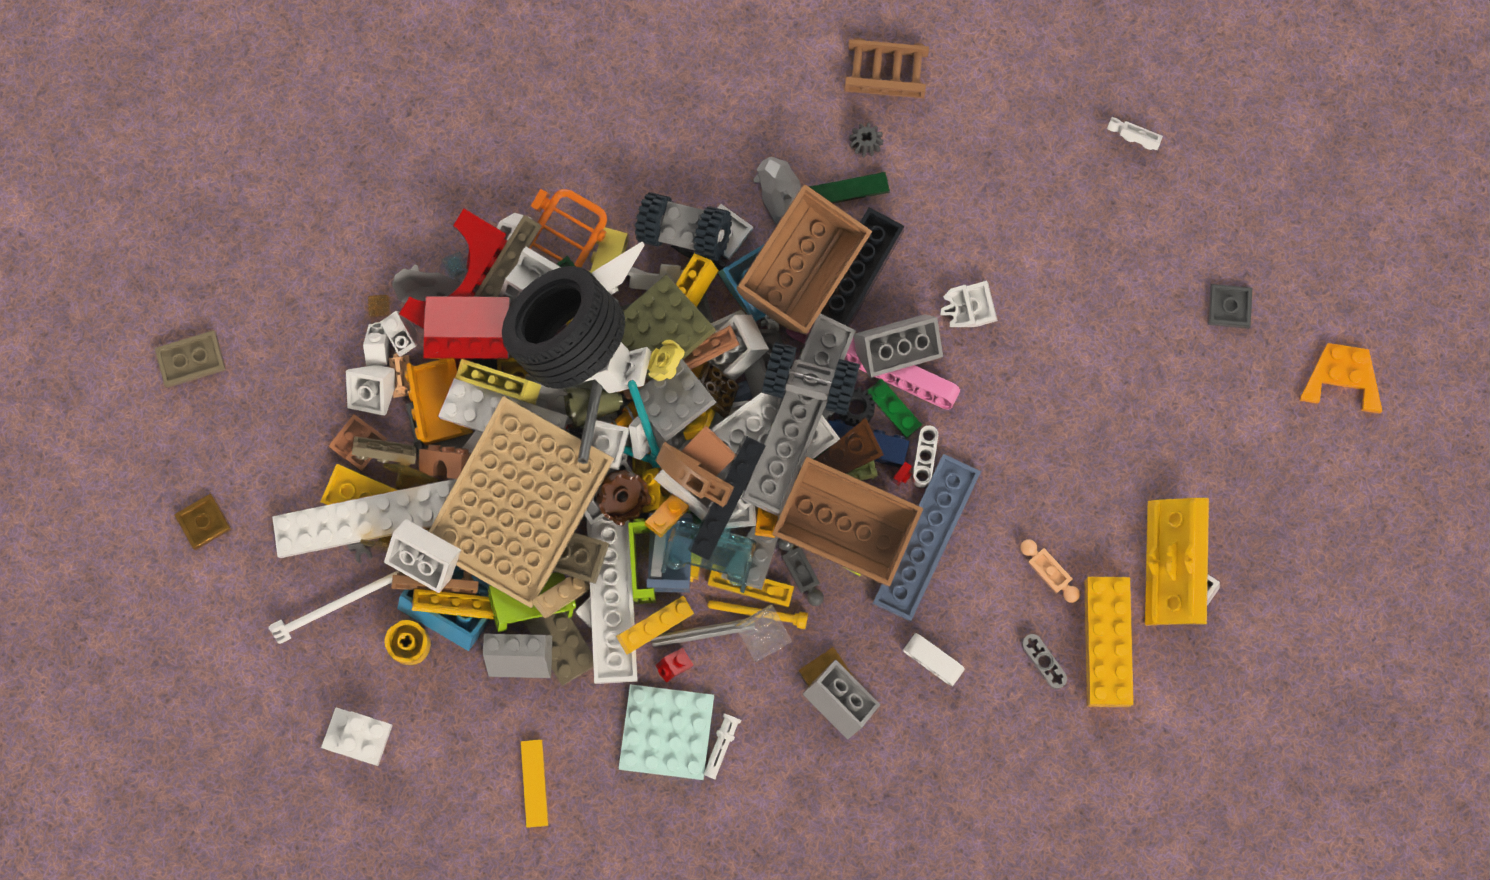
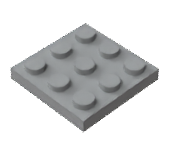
[631,359,717,442]

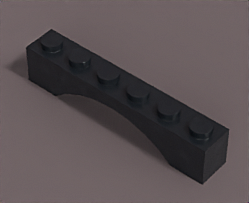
[688,435,766,561]

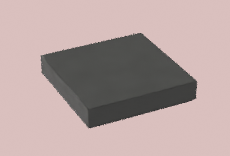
[1208,284,1253,329]

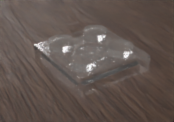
[735,604,792,663]

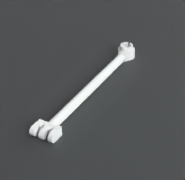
[269,570,399,644]

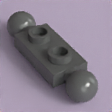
[778,538,824,606]

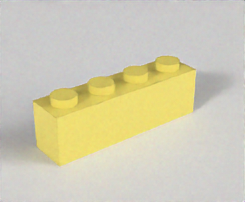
[588,227,629,273]
[455,359,542,405]

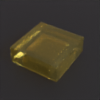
[368,295,390,317]

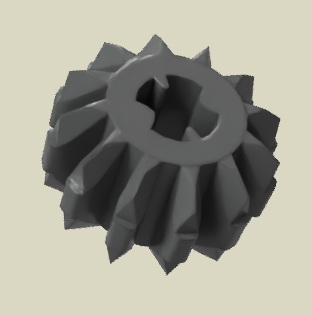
[849,123,883,158]

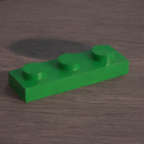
[867,379,922,439]

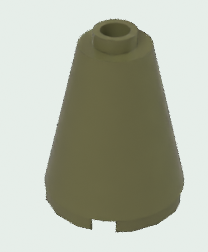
[563,387,623,429]

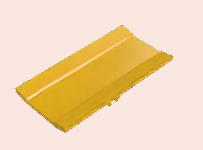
[1145,498,1209,626]

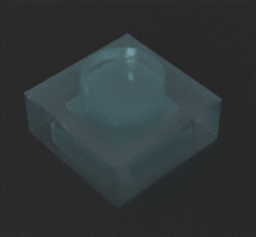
[441,251,468,278]

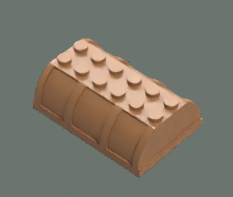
[736,184,872,335]
[772,456,924,587]

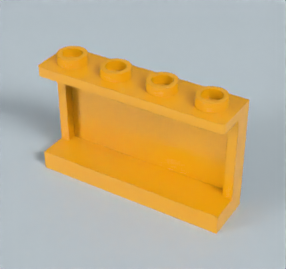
[405,359,473,445]

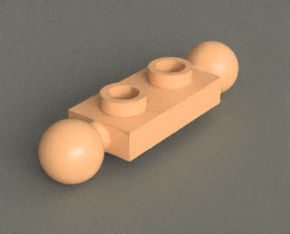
[1020,539,1080,603]

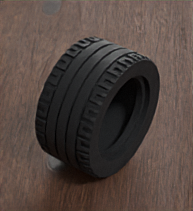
[502,266,625,389]

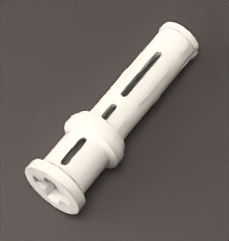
[703,714,742,780]

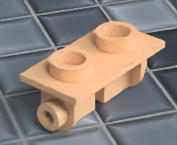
[389,353,411,398]

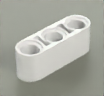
[912,425,938,488]
[903,633,965,686]

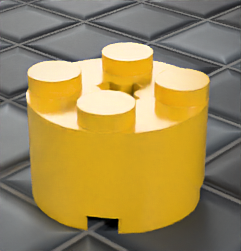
[384,620,431,665]

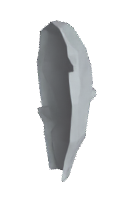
[753,157,801,225]
[392,265,461,303]

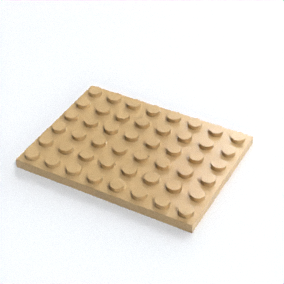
[429,396,615,608]

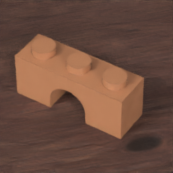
[419,445,471,479]

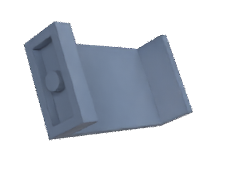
[647,511,693,593]

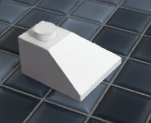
[346,365,395,416]

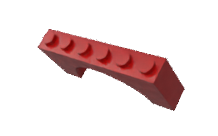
[399,208,508,329]

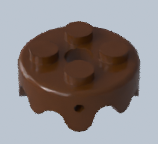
[596,470,651,526]

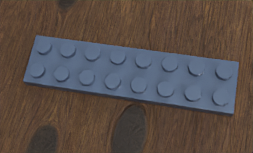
[873,454,981,622]

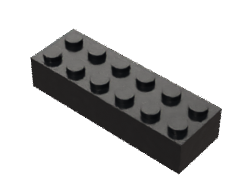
[820,207,905,327]

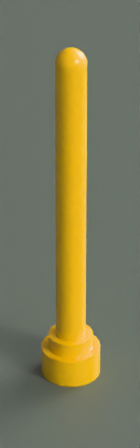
[707,600,808,629]

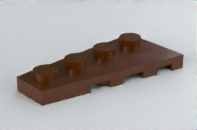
[815,418,884,474]

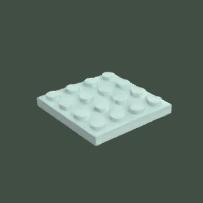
[619,684,714,780]

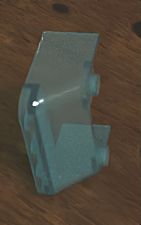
[661,521,757,593]

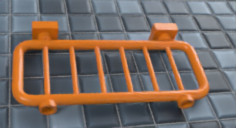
[529,189,607,267]

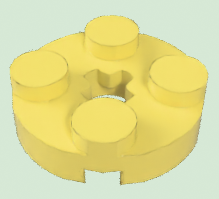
[648,340,685,381]

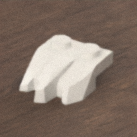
[940,281,998,327]

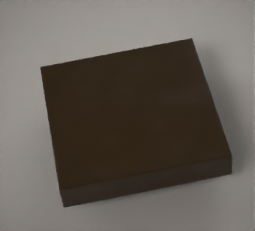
[698,361,739,418]

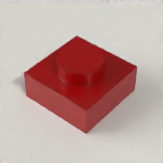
[892,461,912,486]

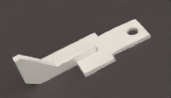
[627,264,684,290]

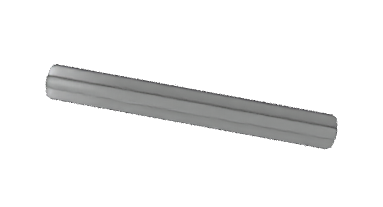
[651,618,755,647]

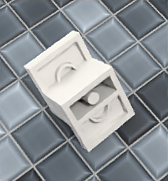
[499,247,560,306]
[584,342,651,393]
[629,416,686,460]
[321,707,393,766]

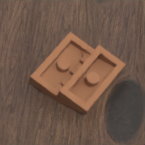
[328,414,387,471]
[681,426,737,476]

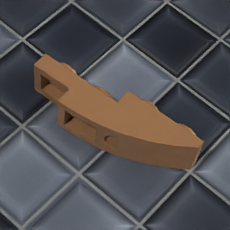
[656,442,734,507]

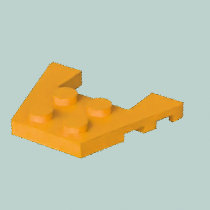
[1299,343,1382,414]

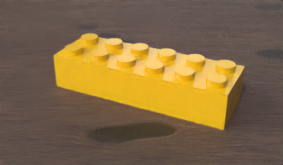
[1084,577,1133,707]

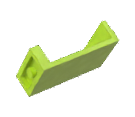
[628,519,656,604]
[488,572,576,633]

